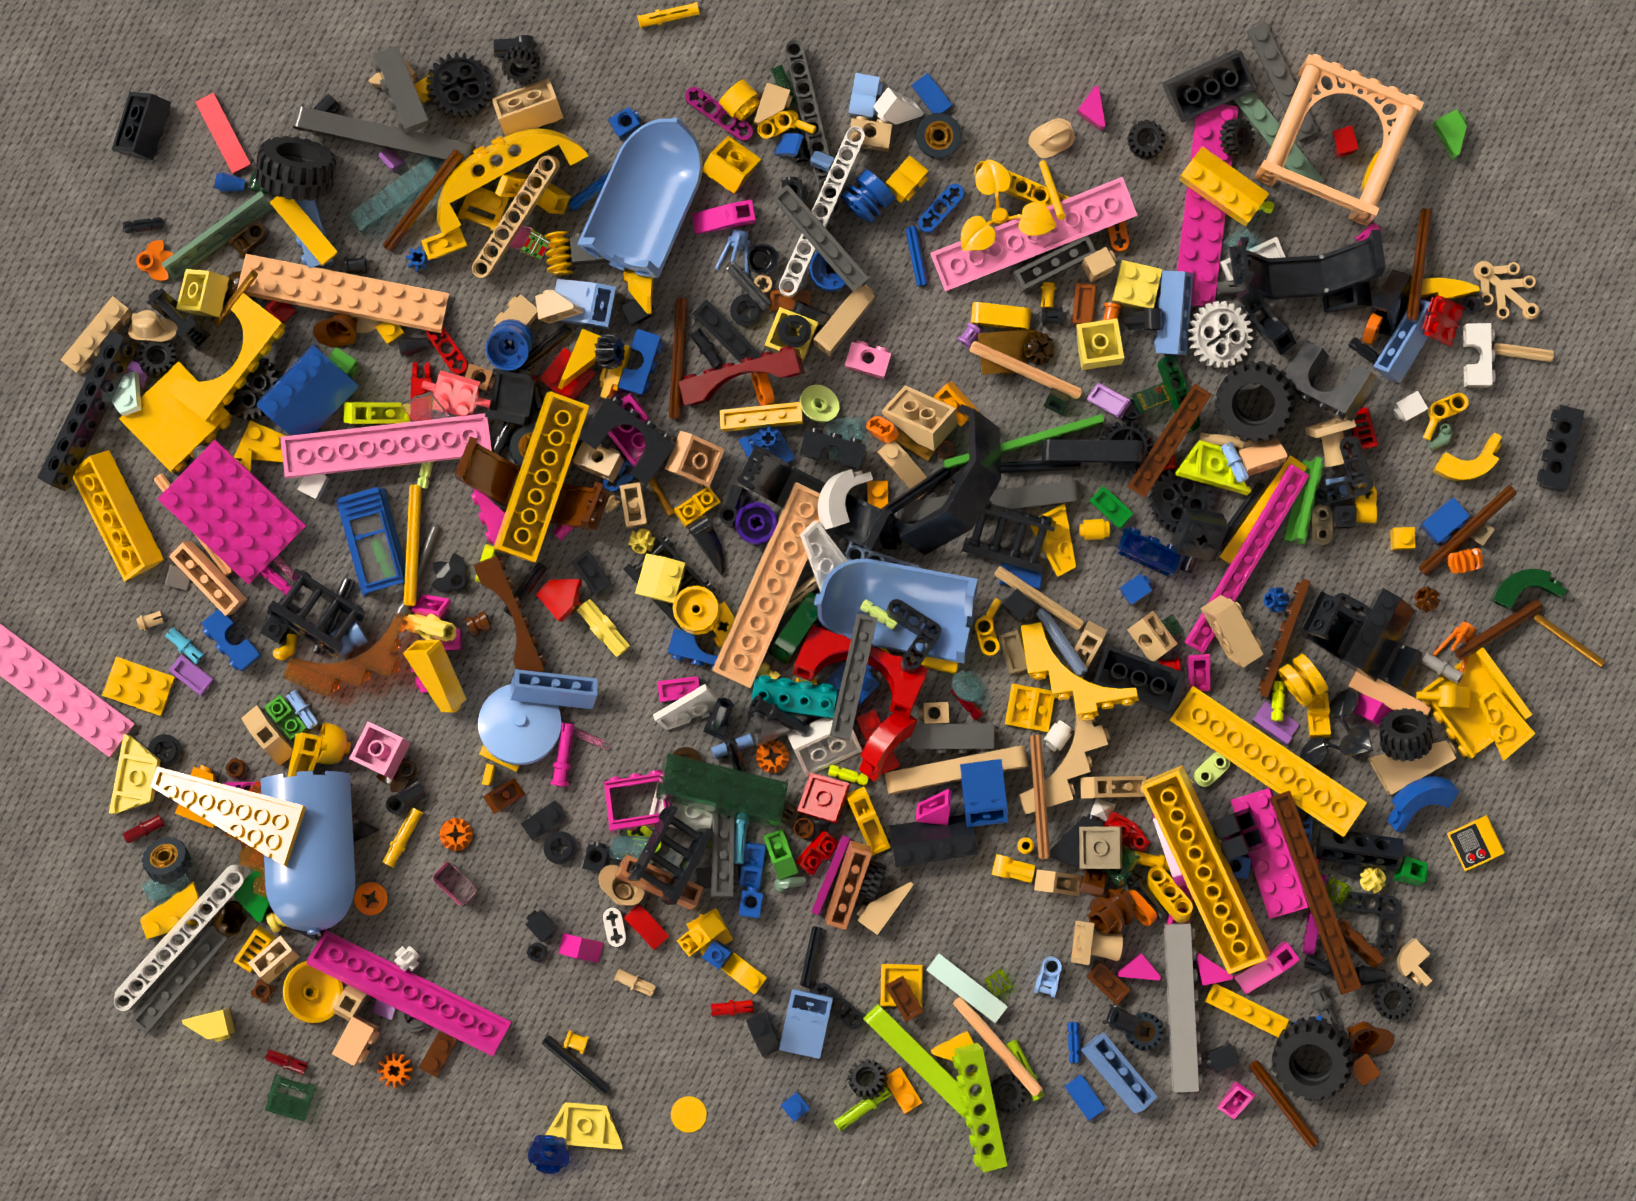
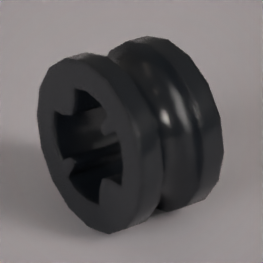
[1463,294,1485,314]
[527,943,546,962]

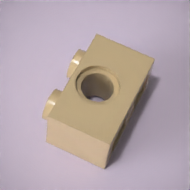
[850,116,892,152]
[573,441,624,483]
[620,482,648,529]
[1127,611,1177,661]
[248,936,300,984]

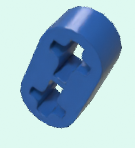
[603,461,636,492]

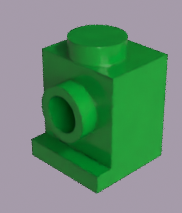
[1394,856,1429,887]

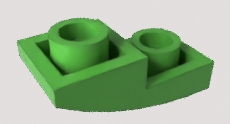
[264,694,308,741]

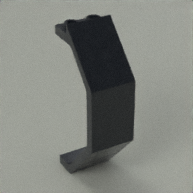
[1229,229,1386,299]
[891,404,1001,555]
[737,445,890,550]
[1299,591,1423,690]

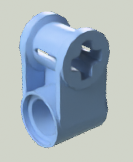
[1034,956,1062,998]

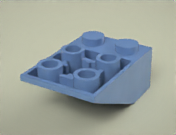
[555,279,617,331]
[779,988,833,1059]

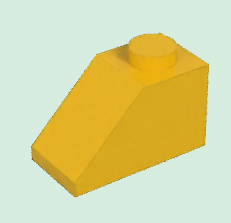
[722,953,767,994]
[930,1031,974,1061]

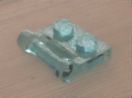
[826,417,866,461]

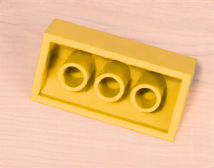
[1179,146,1269,227]

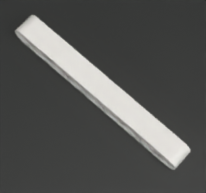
[779,126,865,298]
[114,865,244,1011]

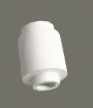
[1044,720,1073,752]

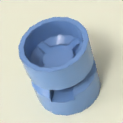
[330,619,369,657]

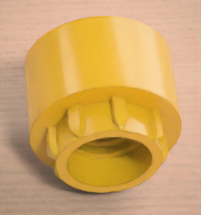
[719,79,760,121]

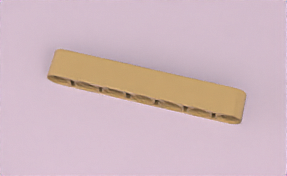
[472,155,560,278]
[884,746,1029,794]

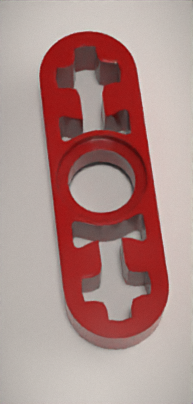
[426,326,468,375]

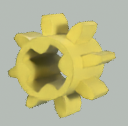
[628,528,655,554]
[1360,867,1386,894]

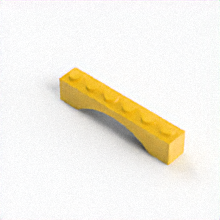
[287,733,322,777]

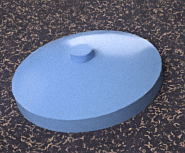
[478,684,561,765]

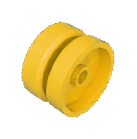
[673,586,721,635]
[1278,653,1329,707]

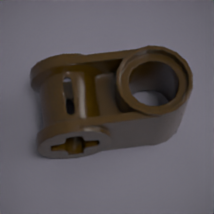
[228,222,268,260]

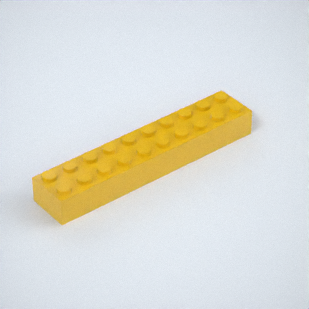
[1141,765,1270,974]

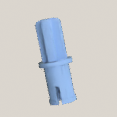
[1221,442,1249,483]
[286,689,318,729]

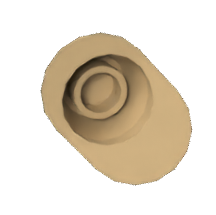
[1028,118,1075,158]
[128,310,178,342]
[598,865,644,906]

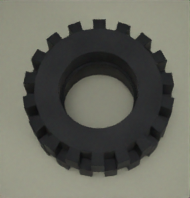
[1379,708,1433,762]

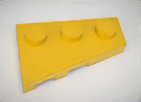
[234,420,286,463]
[1029,503,1076,577]
[1478,686,1535,761]
[140,881,204,939]

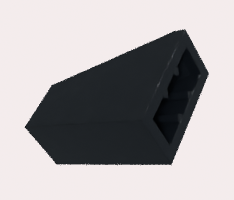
[1371,270,1412,336]
[1050,814,1103,870]
[746,1010,780,1057]

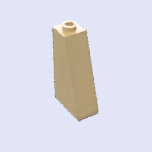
[814,285,875,357]
[1368,741,1456,795]

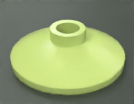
[800,385,839,422]

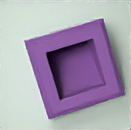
[378,150,404,172]
[372,999,396,1020]

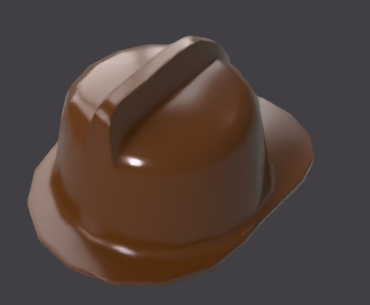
[313,313,358,347]
[1347,1021,1394,1055]

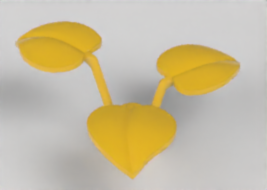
[961,160,1056,251]

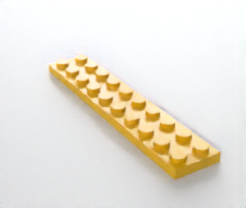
[1170,686,1367,837]

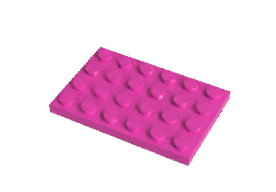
[157,439,306,585]

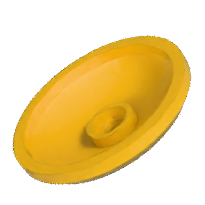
[283,961,343,1023]

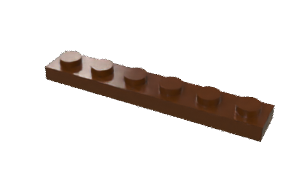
[1127,383,1212,499]
[1257,578,1311,699]

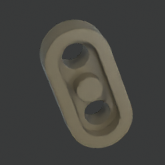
[1311,504,1333,546]

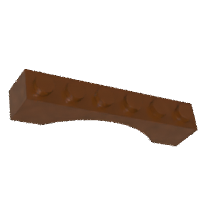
[473,555,546,672]

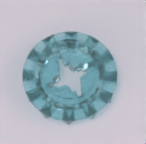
[952,670,983,702]

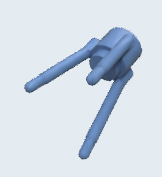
[715,230,751,277]

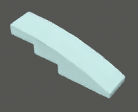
[926,954,1008,1023]

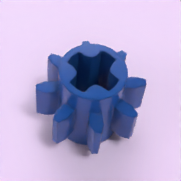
[405,246,432,272]
[755,426,781,450]
[1264,587,1290,612]

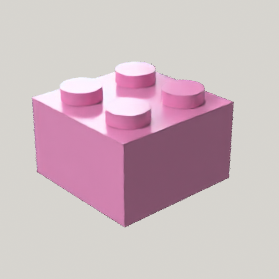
[349,722,411,780]

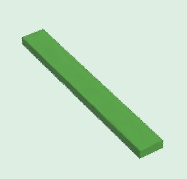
[943,414,1104,470]

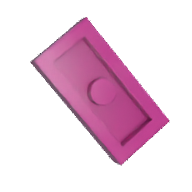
[657,676,700,702]

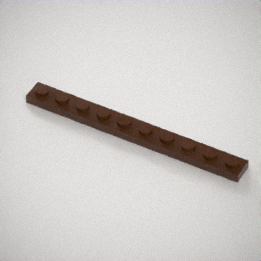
[1269,790,1362,995]

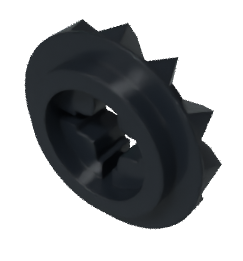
[730,294,763,327]
[778,315,811,348]
[148,734,182,767]
[543,831,577,864]

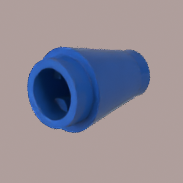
[214,172,245,192]

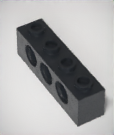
[1537,405,1585,492]
[1316,827,1403,871]

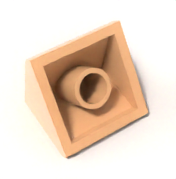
[1238,438,1287,476]

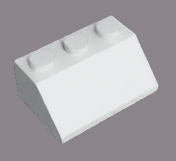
[787,712,862,777]

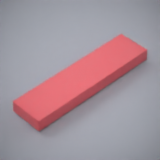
[196,93,251,175]

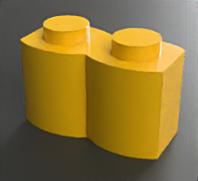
[885,156,929,204]

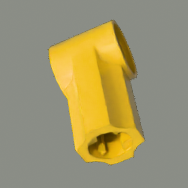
[991,854,1035,883]

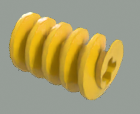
[544,231,573,276]

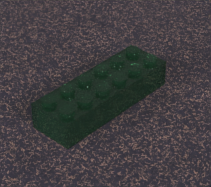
[655,753,788,827]

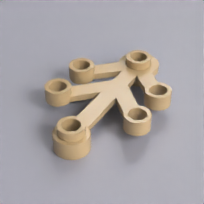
[1473,261,1540,320]

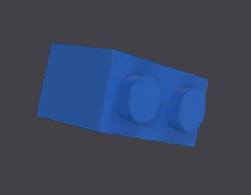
[1419,497,1470,544]

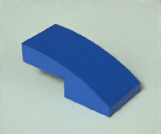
[774,133,803,157]
[739,842,766,889]

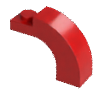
[859,713,918,781]

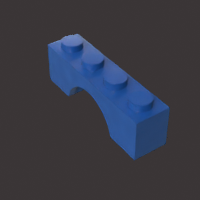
[668,629,718,669]

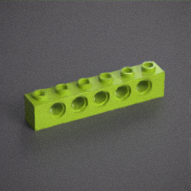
[952,1043,1007,1173]

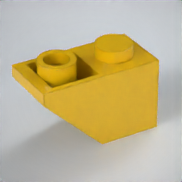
[677,912,726,957]

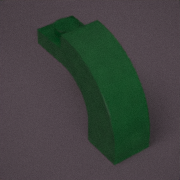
[1489,569,1567,609]
[769,592,818,665]

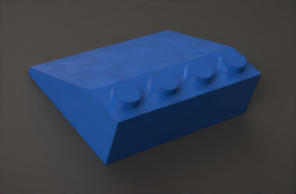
[257,344,359,436]

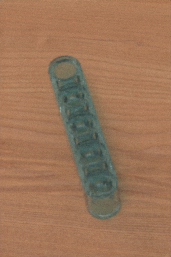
[349,158,439,233]

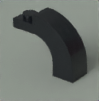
[1236,289,1296,355]

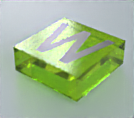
[1326,878,1350,905]
[984,968,1012,997]

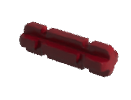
[951,684,983,720]

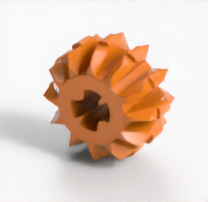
[1448,548,1484,574]
[377,1052,413,1088]

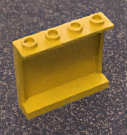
[119,362,233,473]
[1420,647,1532,759]

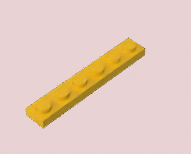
[1219,455,1307,565]

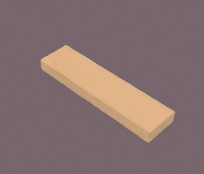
[1348,672,1432,715]

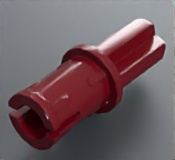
[123,814,165,843]
[265,1049,308,1075]

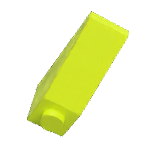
[344,402,410,424]

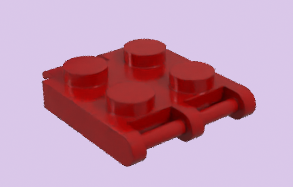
[1422,295,1464,347]

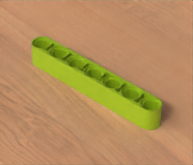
[863,1003,980,1119]

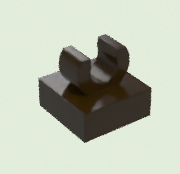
[774,800,800,828]

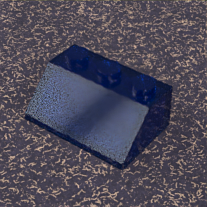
[1114,527,1181,577]

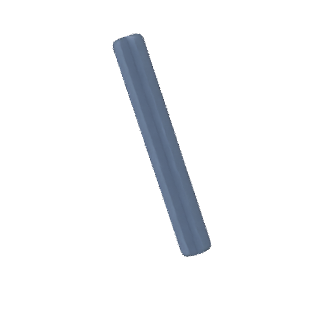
[1036,609,1087,677]

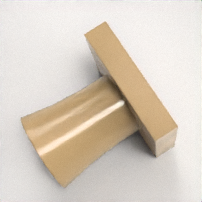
[1305,418,1356,467]
[1071,921,1123,965]

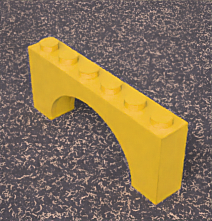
[167,293,286,424]

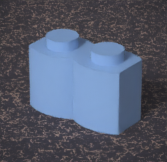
[848,73,883,120]

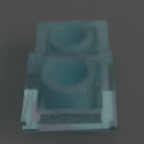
[608,836,650,860]
[141,874,190,903]

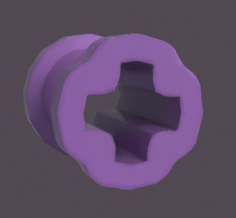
[957,322,984,349]

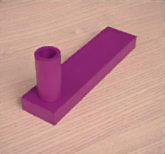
[811,835,851,915]

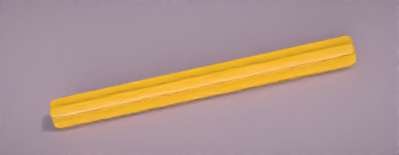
[404,484,422,606]

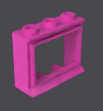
[604,770,672,834]

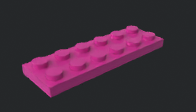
[1231,788,1309,919]

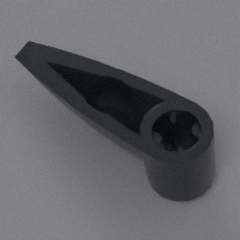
[687,515,725,575]

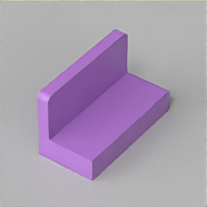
[1252,701,1299,745]

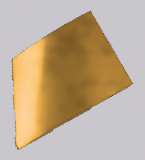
[978,330,1037,376]

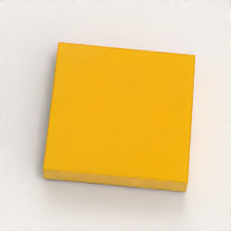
[880,964,923,1007]

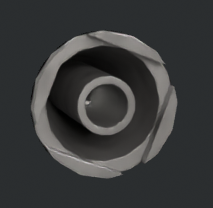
[747,705,806,746]

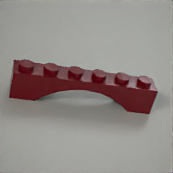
[679,346,805,406]

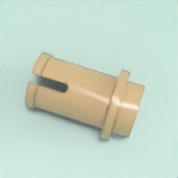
[136,611,164,631]

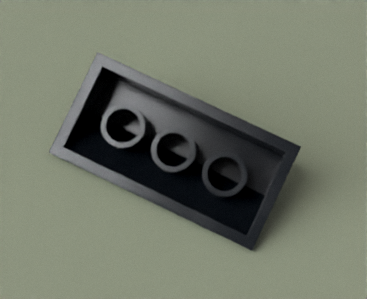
[1162,49,1256,123]
[1339,588,1415,682]
[1092,645,1185,714]
[889,814,978,867]

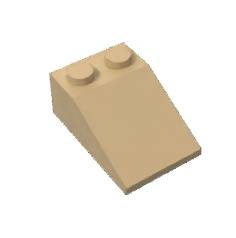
[882,386,957,451]

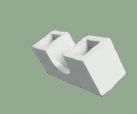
[1463,323,1496,388]

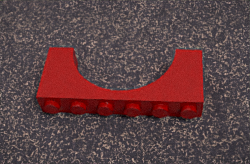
[793,625,928,718]

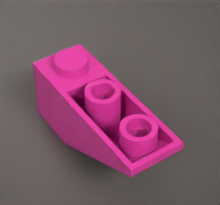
[692,199,756,235]
[471,489,505,545]
[1234,941,1300,994]

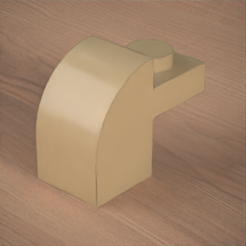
[1397,938,1432,986]

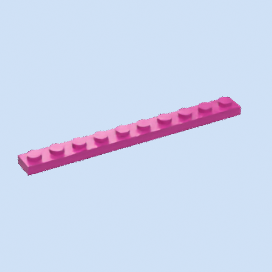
[1185,464,1310,654]

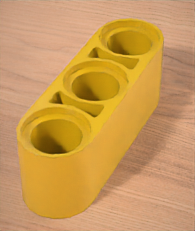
[970,302,1032,330]
[1147,866,1193,923]

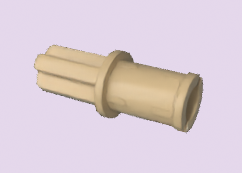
[614,968,656,996]

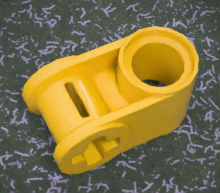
[1355,484,1377,523]

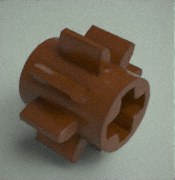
[1414,586,1440,613]

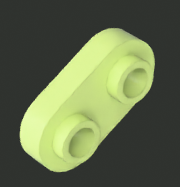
[1194,752,1230,787]

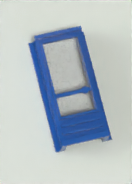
[336,487,406,596]

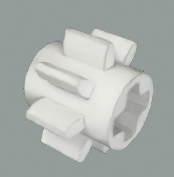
[394,946,420,972]

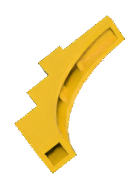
[1021,622,1139,721]

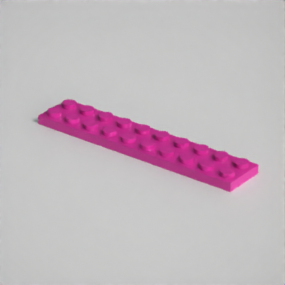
[1177,104,1239,307]
[306,930,512,1056]

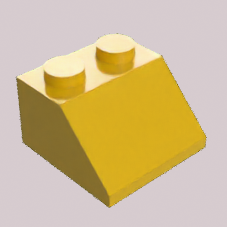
[702,136,761,194]

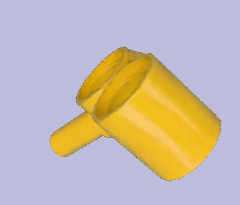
[758,110,816,139]
[1423,393,1469,441]
[974,598,1002,656]
[1416,686,1471,709]

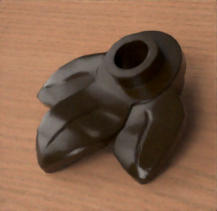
[376,758,418,792]

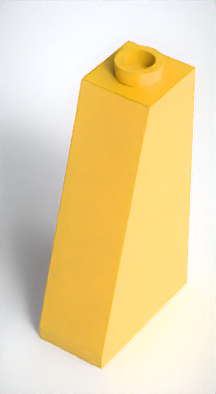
[403,640,467,713]

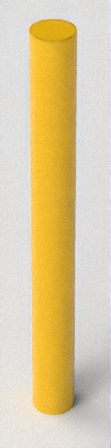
[1039,160,1066,220]

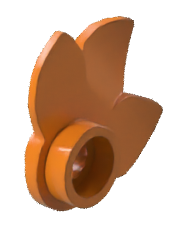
[136,240,173,281]

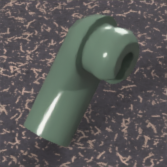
[1427,423,1453,451]
[774,876,806,892]

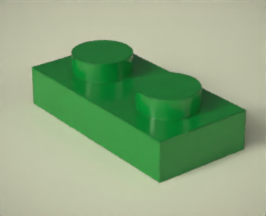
[1089,486,1133,529]

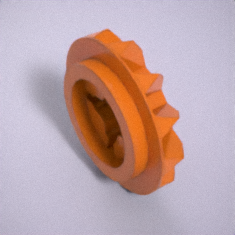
[756,740,789,773]
[439,818,473,851]
[354,882,388,915]

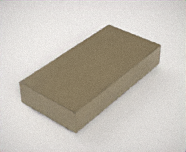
[998,630,1027,675]

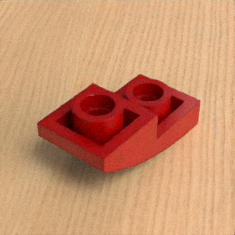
[795,831,839,876]
[624,904,669,950]

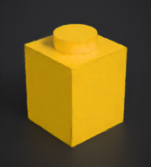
[1390,527,1415,550]

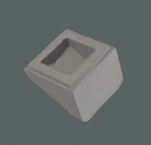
[165,565,190,591]

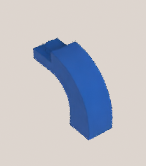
[1387,776,1460,833]

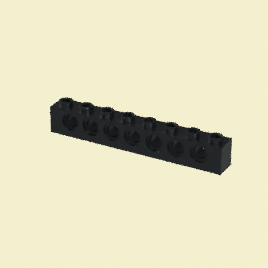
[37,330,139,492]

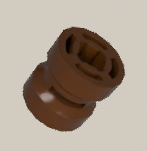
[465,611,492,638]
[793,818,814,839]

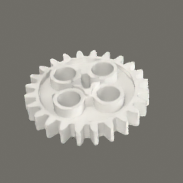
[1187,301,1253,368]

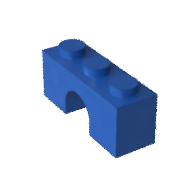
[618,329,664,397]
[201,609,263,672]

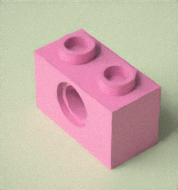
[845,340,891,379]

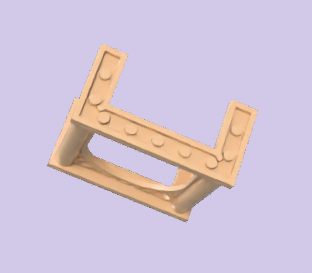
[1254,54,1424,226]

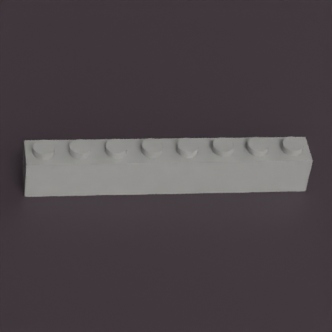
[1164,923,1202,1093]

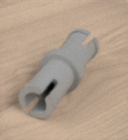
[1421,652,1464,684]

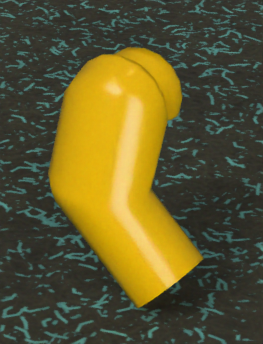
[273,634,297,661]

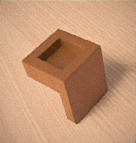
[1352,1054,1381,1086]

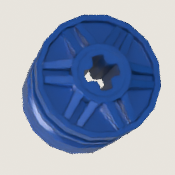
[841,169,896,224]
[809,251,846,292]
[485,319,534,371]

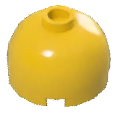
[317,723,351,765]

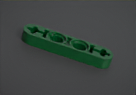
[1158,355,1201,433]

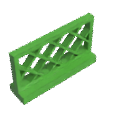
[1284,457,1323,545]

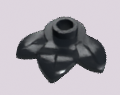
[432,553,469,592]

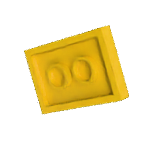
[102,657,176,716]

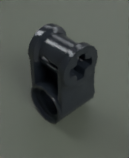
[1102,1004,1137,1033]

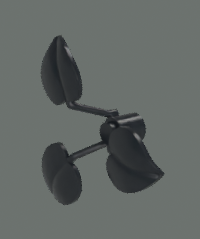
[1300,688,1373,767]

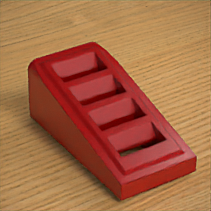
[1351,407,1378,450]

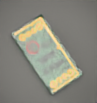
[1131,383,1171,414]

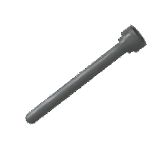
[393,524,440,618]

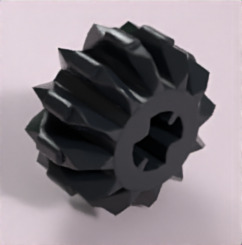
[594,334,625,369]

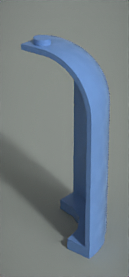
[577,117,703,278]
[814,559,978,663]
[261,771,355,935]

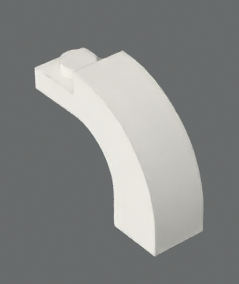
[818,469,873,530]

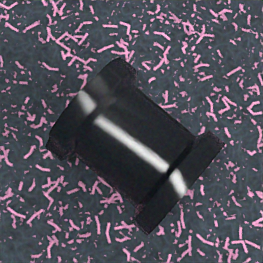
[792,138,811,163]
[344,255,367,274]
[1041,307,1064,326]

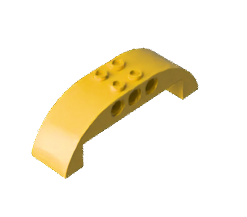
[437,128,588,235]

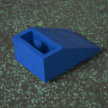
[960,759,1008,827]

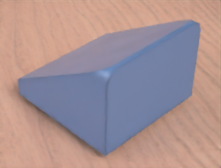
[810,151,834,172]

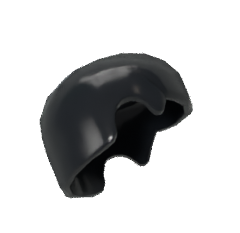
[747,243,779,274]

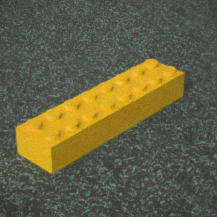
[493,392,589,563]

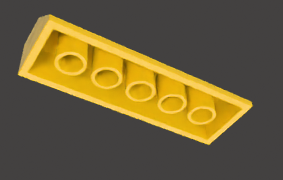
[73,450,164,582]

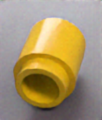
[1079,519,1110,540]

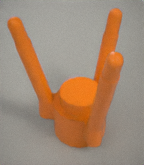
[1433,622,1476,673]

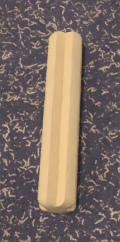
[1493,343,1554,362]

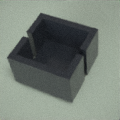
[1212,807,1266,861]

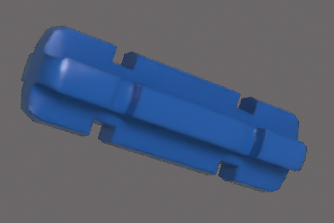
[1067,1022,1081,1063]

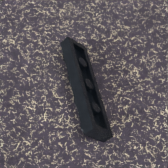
[692,299,761,363]

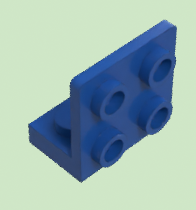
[739,426,794,463]

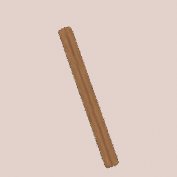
[1030,735,1050,859]

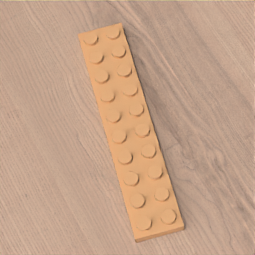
[237,254,449,333]
[712,482,821,688]

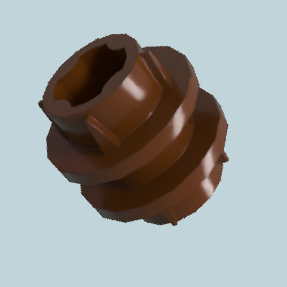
[1087,888,1136,934]

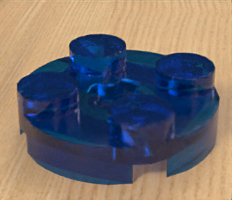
[528,1135,570,1174]

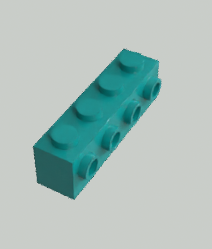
[751,675,837,718]

